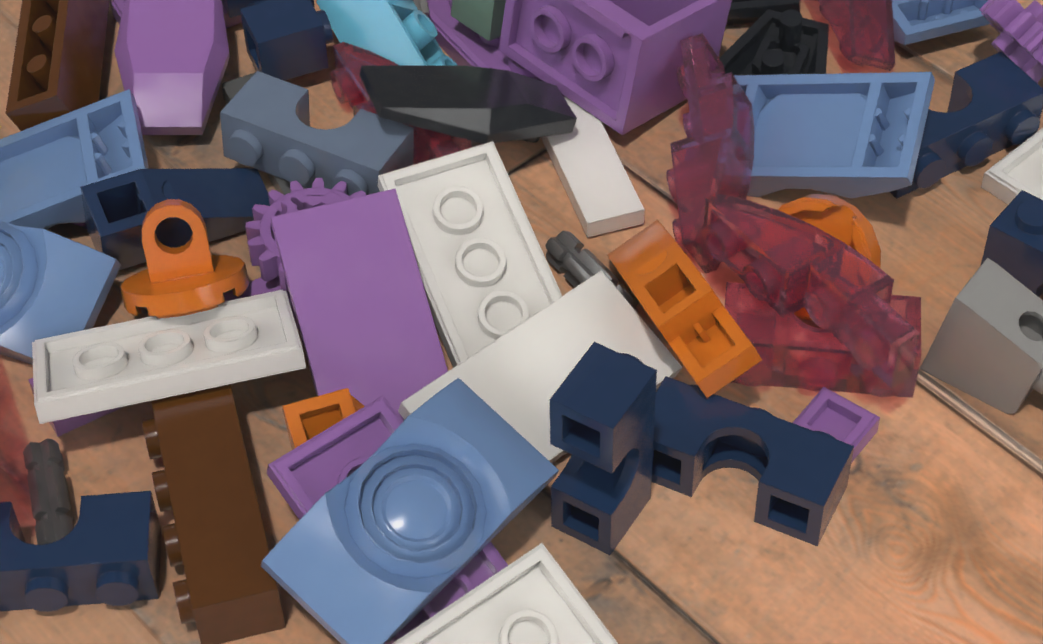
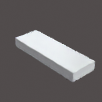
[541,97,645,238]

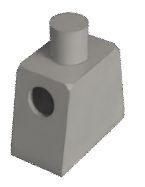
[920,258,1043,414]

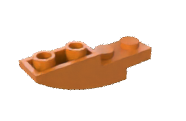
[607,220,762,398]

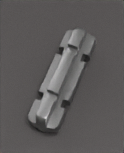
[545,231,639,313]
[23,438,73,545]

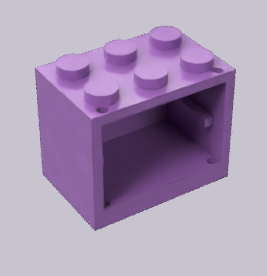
[499,0,732,135]

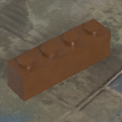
[6,0,110,131]
[142,384,286,644]

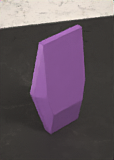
[114,0,230,135]

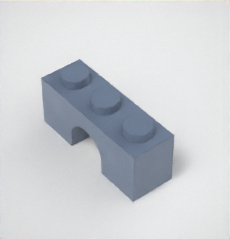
[220,71,414,196]

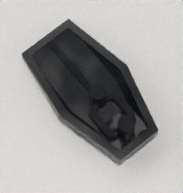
[712,9,829,76]
[359,65,577,144]

